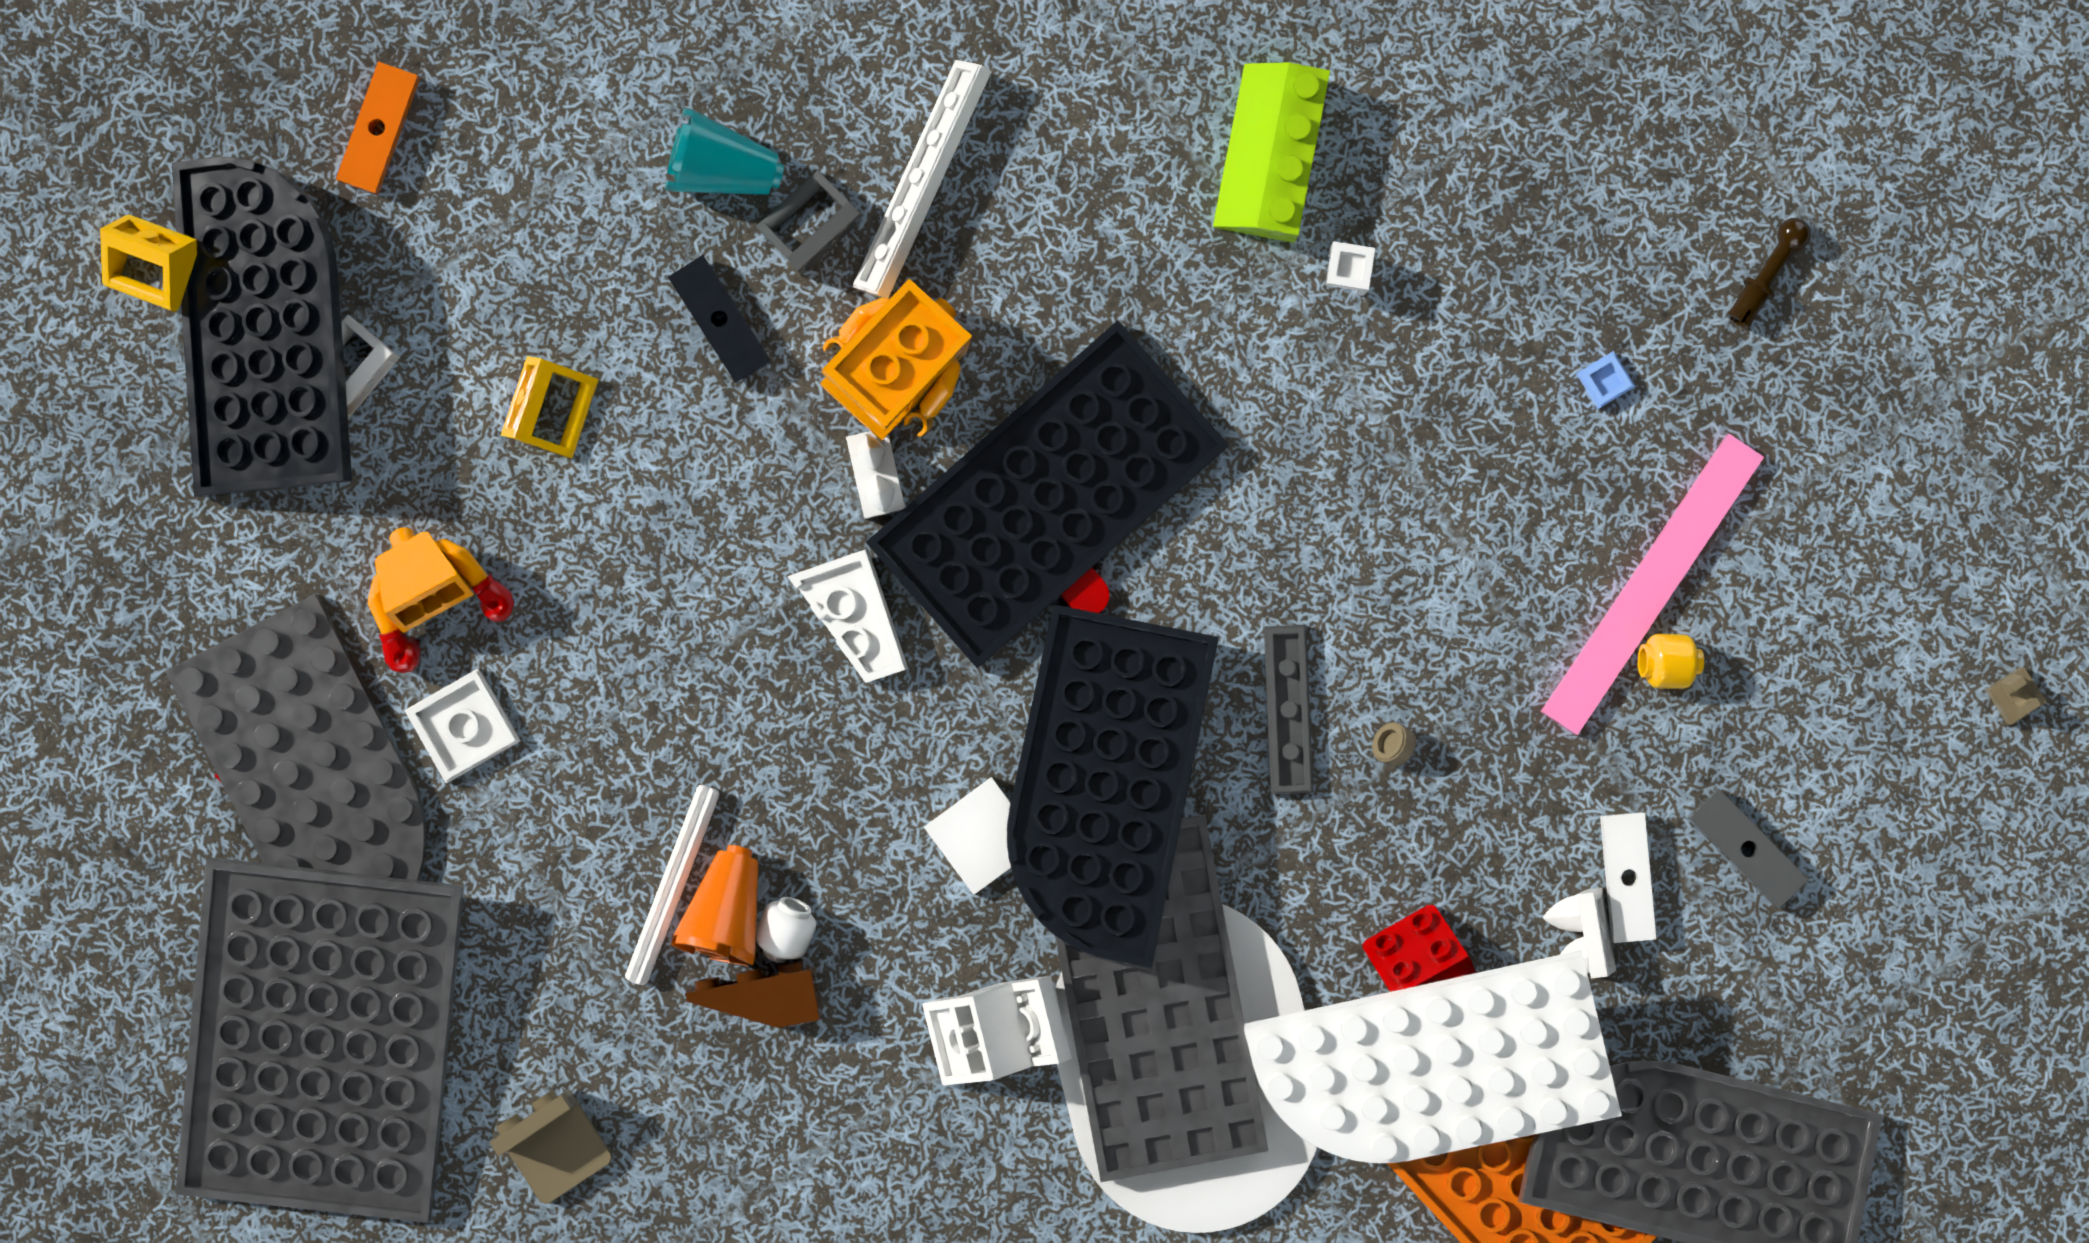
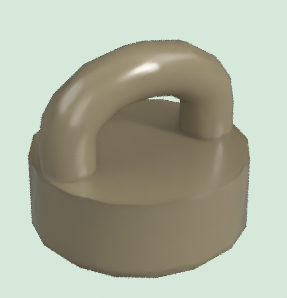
[1372,722,1416,768]

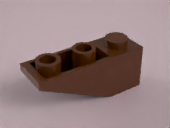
[685,961,823,1028]

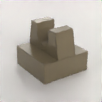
[1985,667,2047,725]

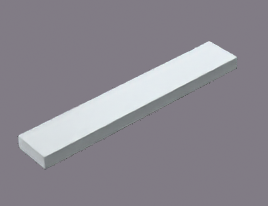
[852,60,991,298]

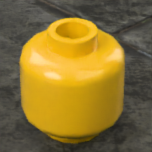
[1638,634,1704,689]

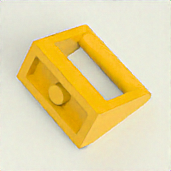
[100,214,197,312]
[501,356,599,459]

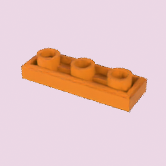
[336,61,420,195]

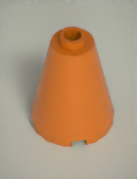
[671,845,759,966]

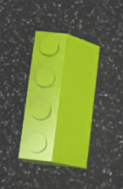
[1213,62,1330,243]

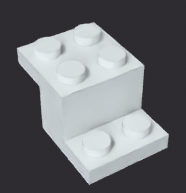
[922,975,1072,1085]

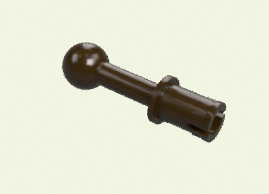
[1726,218,1812,329]

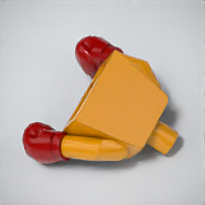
[368,527,515,674]

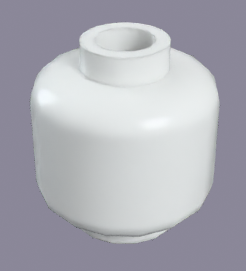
[756,897,816,963]

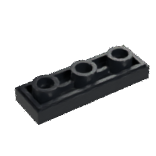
[668,255,772,384]

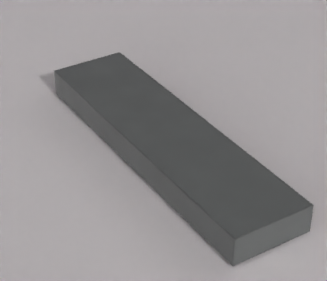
[1263,625,1313,795]

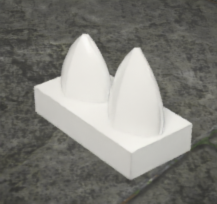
[846,431,905,519]
[1543,887,1616,979]

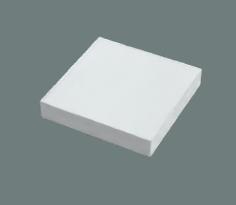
[404,668,521,783]
[924,777,1011,895]

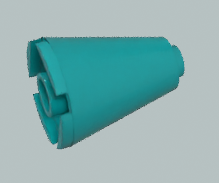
[665,107,784,195]

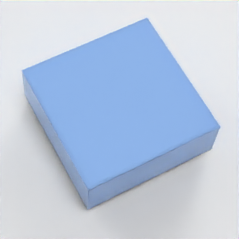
[1576,351,1636,409]

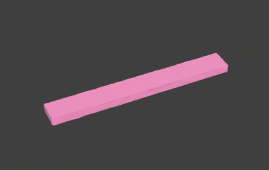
[1540,434,1764,735]

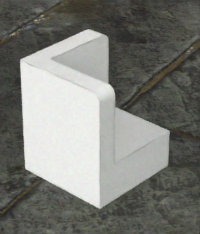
[1326,241,1375,296]

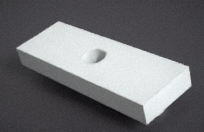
[1600,812,1656,943]

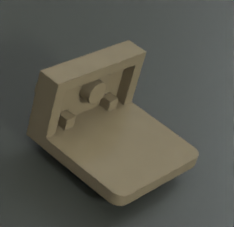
[489,1089,612,1204]

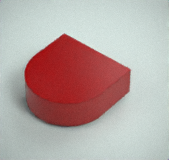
[1061,568,1109,613]

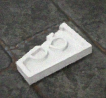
[787,549,908,683]

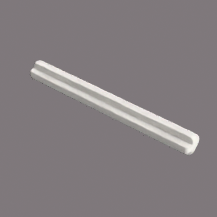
[625,785,719,985]

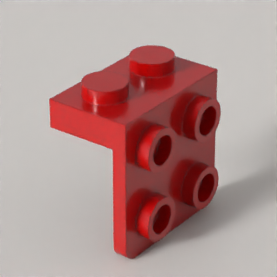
[1362,905,1477,992]

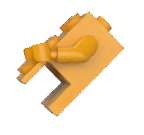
[820,279,972,441]

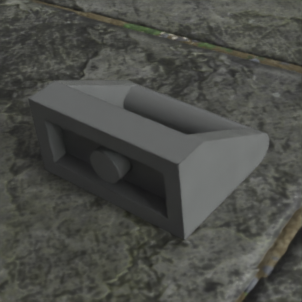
[756,170,862,276]

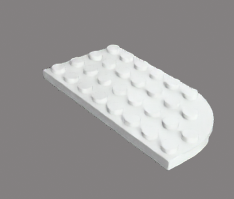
[1244,950,1622,1163]

